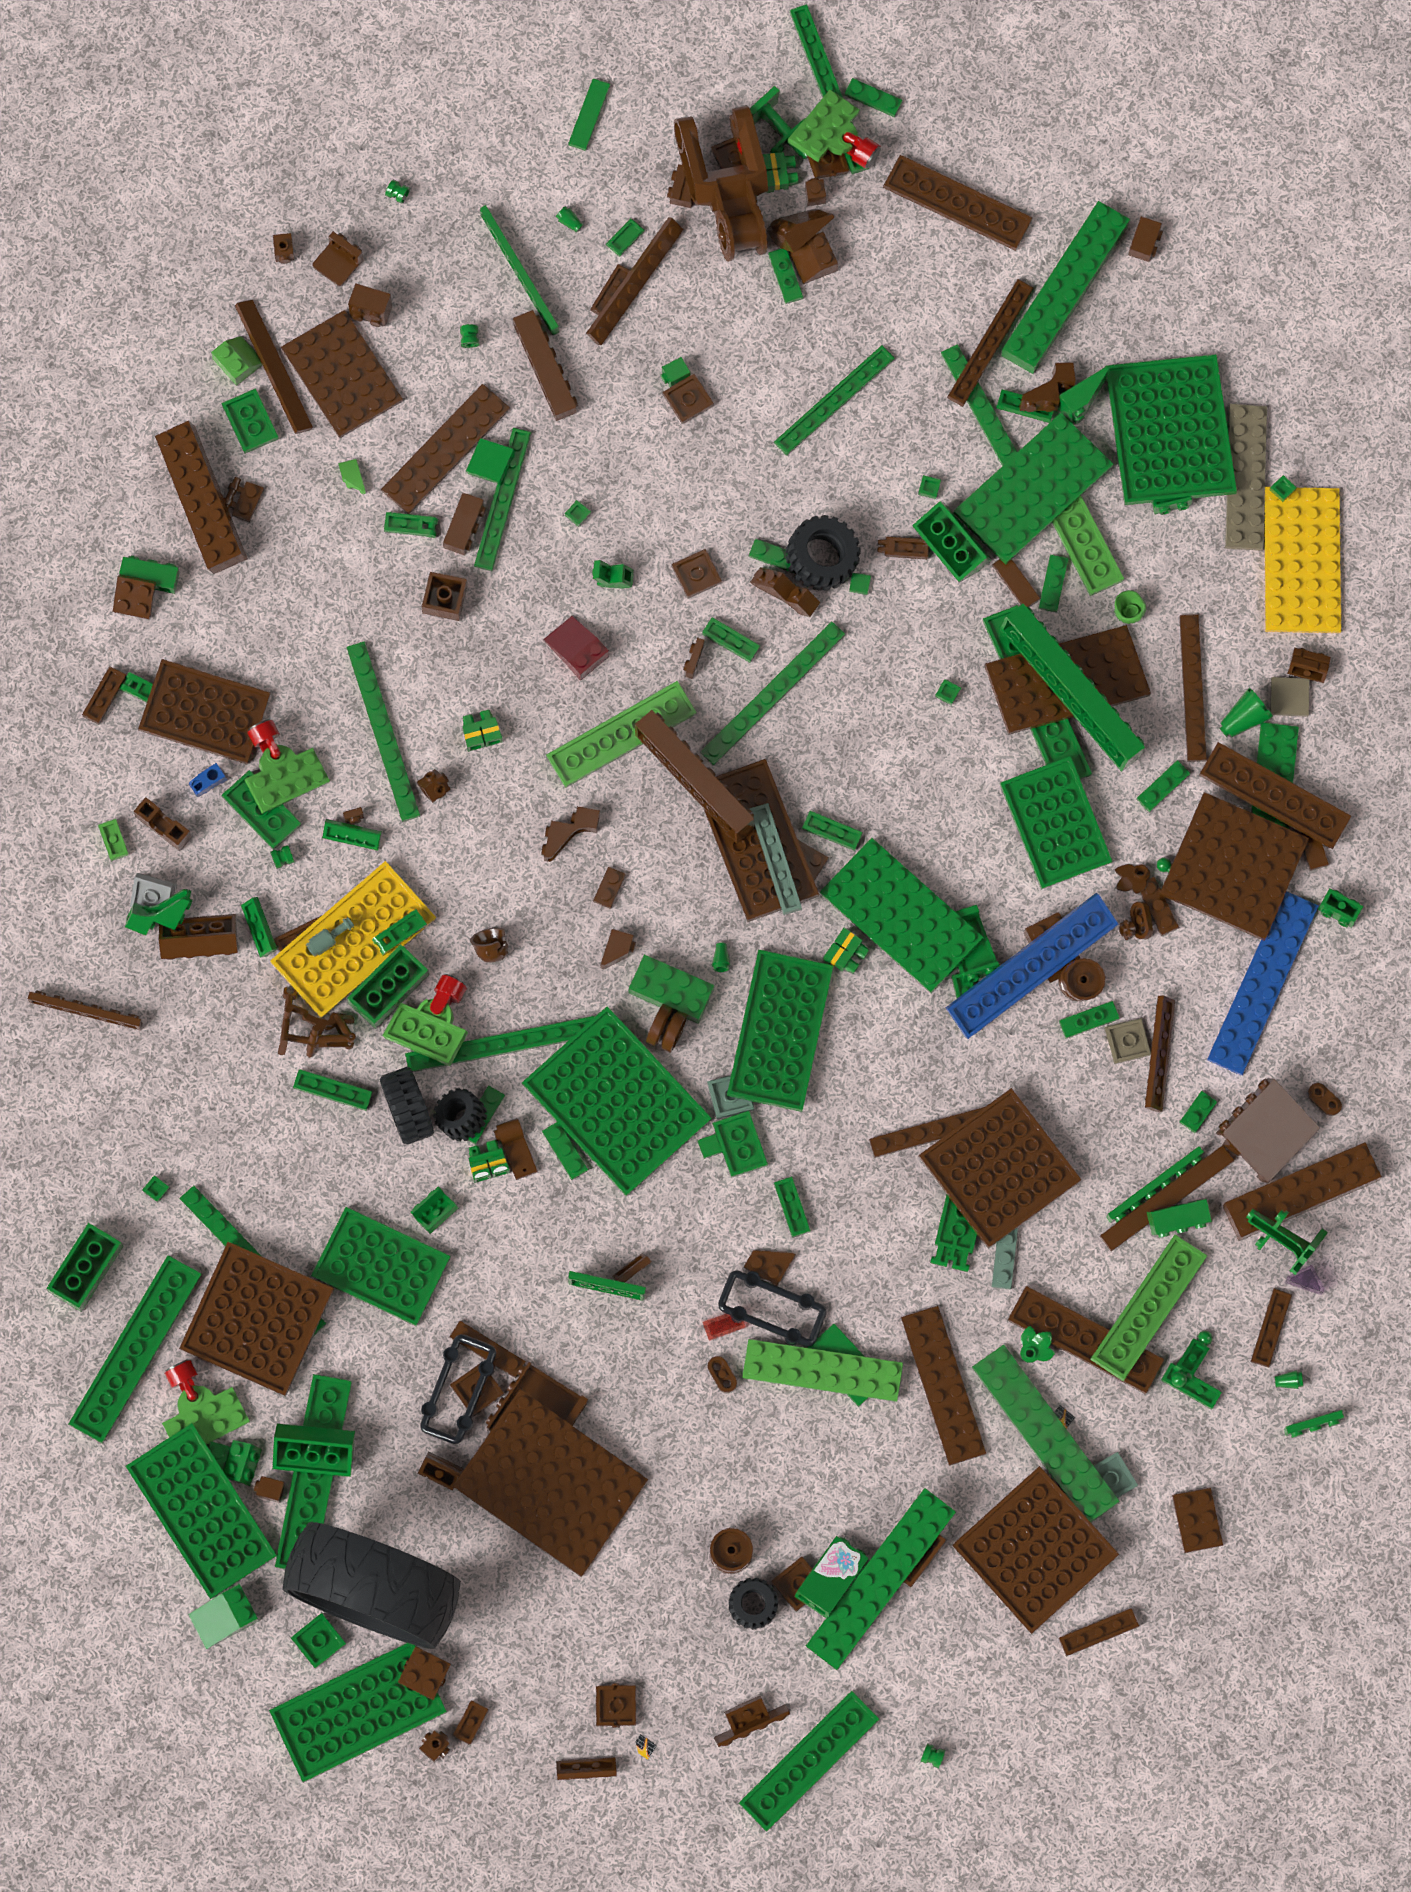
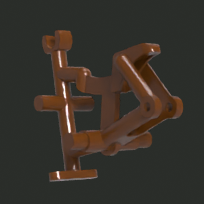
[278,987,356,1058]

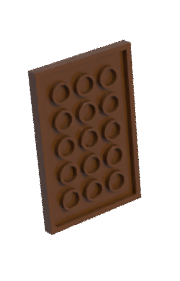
[281,310,403,439]
[138,659,271,765]

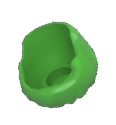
[1114,590,1146,624]

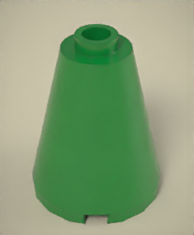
[1219,687,1273,738]

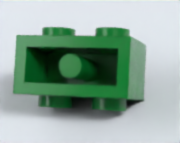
[1318,888,1363,928]

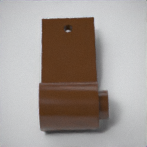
[493,1118,538,1180]

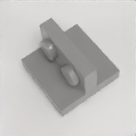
[130,873,177,907]

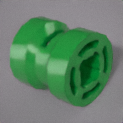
[385,179,410,204]
[460,324,479,348]
[270,845,295,869]
[920,1743,946,1769]

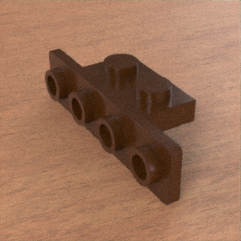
[714,1695,791,1747]

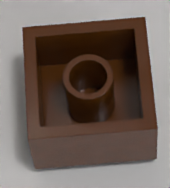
[348,283,392,327]
[422,572,468,621]

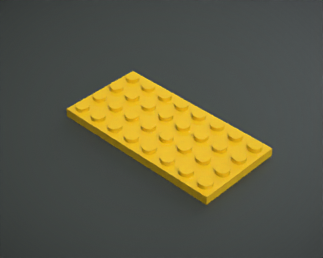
[1264,487,1341,633]
[270,861,436,1018]

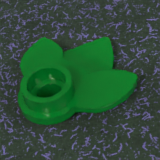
[1020,1326,1055,1363]

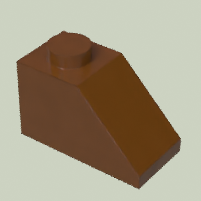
[600,929,636,969]

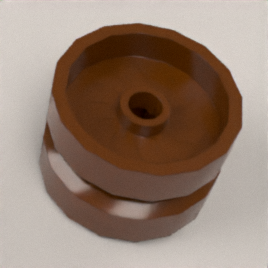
[1058,958,1106,1002]
[646,1004,688,1053]
[709,1528,753,1575]

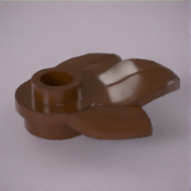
[1115,864,1150,894]

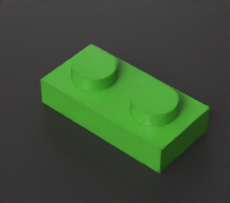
[98,819,129,861]

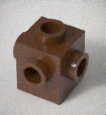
[417,769,451,803]
[419,1730,450,1763]

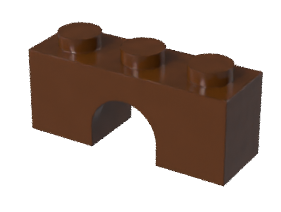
[133,797,192,851]

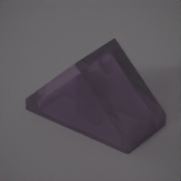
[1284,1265,1325,1295]

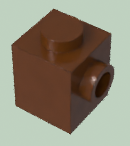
[805,178,826,206]
[273,233,294,264]

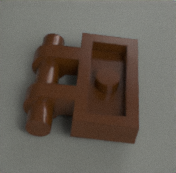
[224,477,264,523]

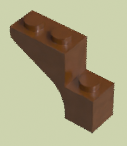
[1019,362,1076,412]
[750,567,821,617]
[541,806,600,862]

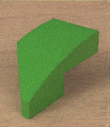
[338,459,366,494]

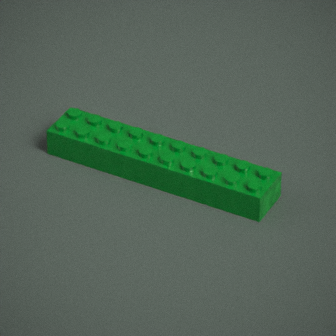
[1001,201,1130,374]
[1000,603,1145,772]

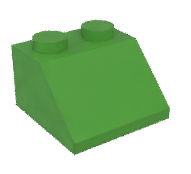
[211,336,262,386]

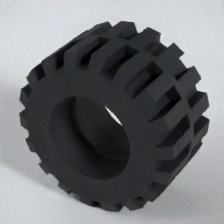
[433,1088,487,1142]
[728,1578,778,1630]

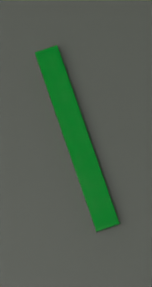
[480,205,559,336]
[774,345,895,456]
[474,427,531,571]

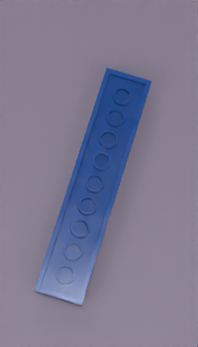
[1207,891,1318,1076]
[945,893,1118,1039]

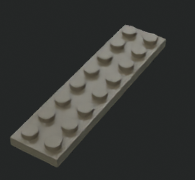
[1225,404,1267,551]

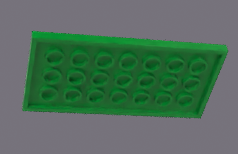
[953,413,1113,565]
[820,838,984,994]
[727,949,833,1112]
[125,1423,277,1599]
[269,1643,447,1783]

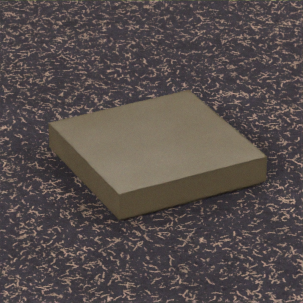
[1270,677,1309,717]
[1104,1018,1151,1064]

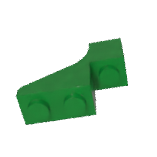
[125,889,193,936]

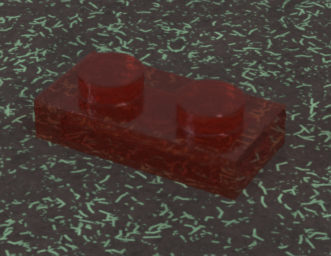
[702,1314,746,1341]

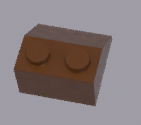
[789,231,838,285]

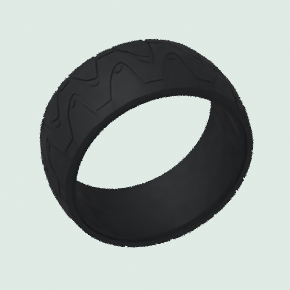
[282,1522,461,1649]

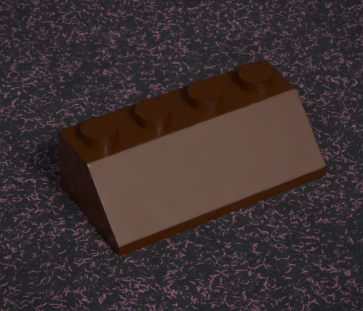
[158,914,238,960]

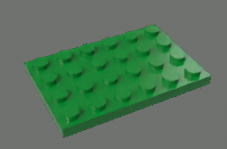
[999,756,1113,890]
[311,1207,451,1327]

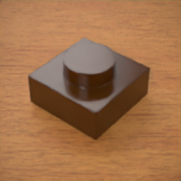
[343,807,364,825]

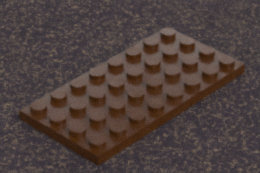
[984,625,1151,735]
[703,759,819,923]

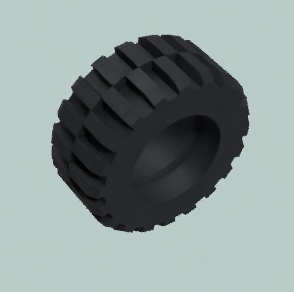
[786,515,861,591]
[379,1067,434,1145]

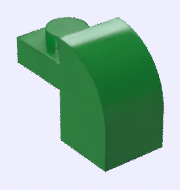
[592,560,634,589]

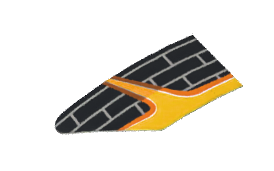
[1054,1405,1075,1429]
[635,1734,657,1760]

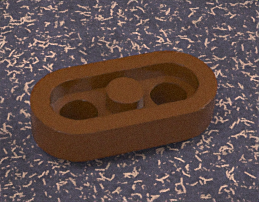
[1130,902,1153,940]
[1308,1083,1342,1116]
[707,1356,737,1394]

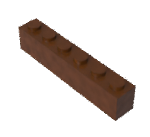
[513,310,579,421]

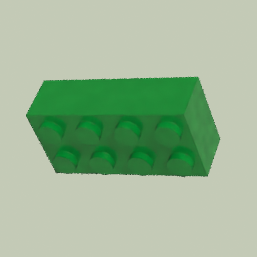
[347,944,429,1029]
[628,954,715,1024]
[46,1222,124,1312]

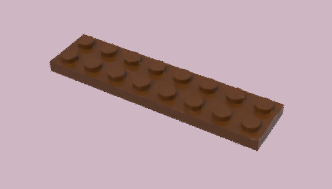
[883,155,1033,251]
[381,384,510,514]
[1199,742,1351,850]
[1007,1286,1164,1394]
[901,1306,987,1466]

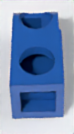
[189,763,228,797]

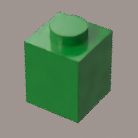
[660,357,690,387]

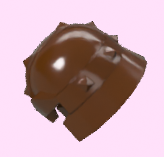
[470,928,509,963]

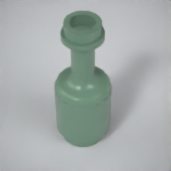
[306,917,354,957]

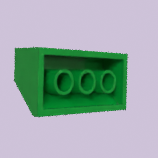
[912,501,992,583]
[272,1423,355,1477]

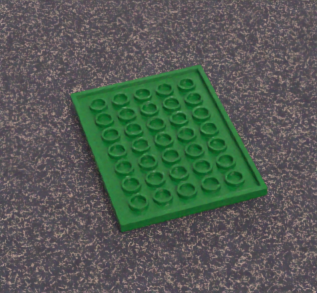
[1105,354,1237,505]
[522,1006,712,1197]

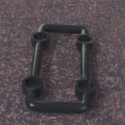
[718,1270,827,1346]
[420,1334,496,1444]

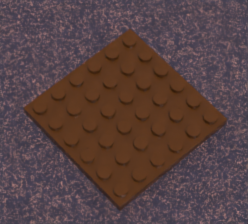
[1159,792,1309,941]
[918,1088,1082,1249]
[179,1242,334,1396]
[952,1466,1120,1634]

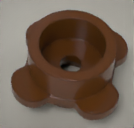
[1119,919,1136,940]

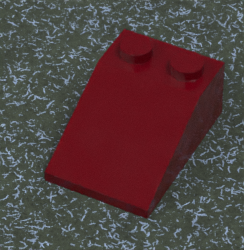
[543,616,609,681]

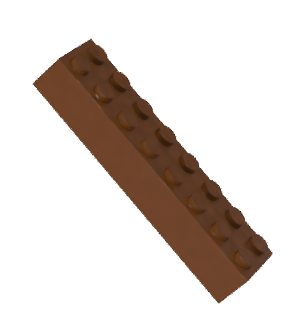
[155,420,248,574]
[635,710,754,844]
[1223,1142,1382,1241]

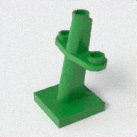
[749,86,808,160]
[1246,1209,1328,1275]

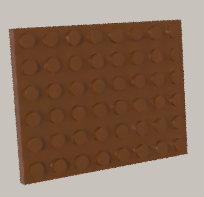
[452,1389,648,1577]

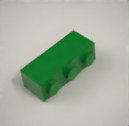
[119,556,180,594]
[1147,1199,1212,1238]

